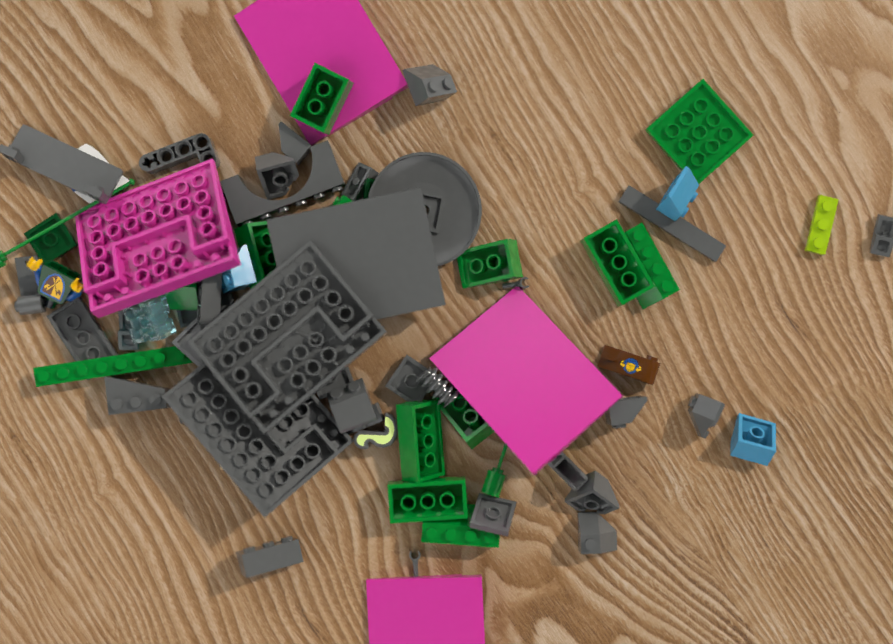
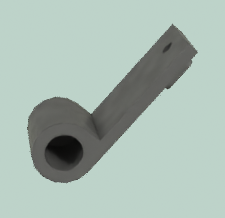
[14,255,46,315]

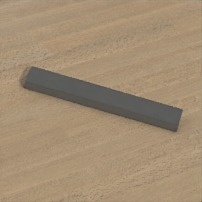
[618,185,726,262]

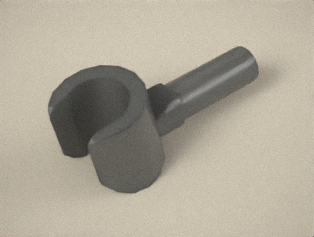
[502,277,530,289]
[409,551,421,577]

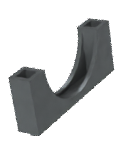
[220,140,346,226]

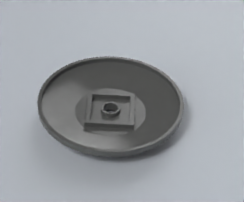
[368,152,482,266]

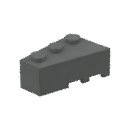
[104,376,170,415]
[236,536,304,578]

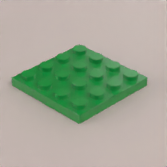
[645,79,754,184]

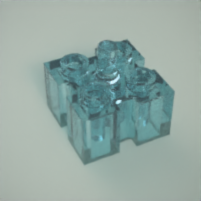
[122,296,177,343]

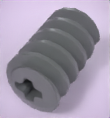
[416,366,459,408]

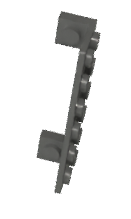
[0,124,124,204]

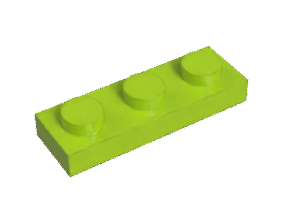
[805,195,839,255]

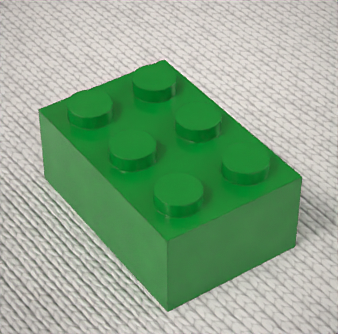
[290,63,354,135]

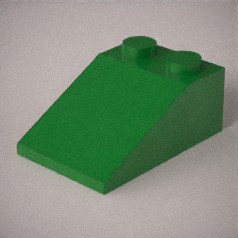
[457,239,523,289]
[436,387,495,450]

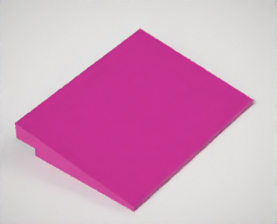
[234,0,408,146]
[75,158,241,318]
[429,286,623,475]
[366,574,485,644]

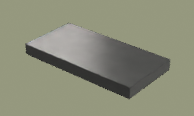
[47,296,118,380]

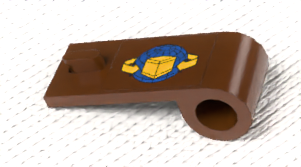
[598,345,660,385]

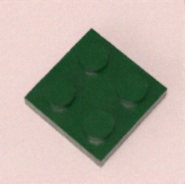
[24,213,78,264]

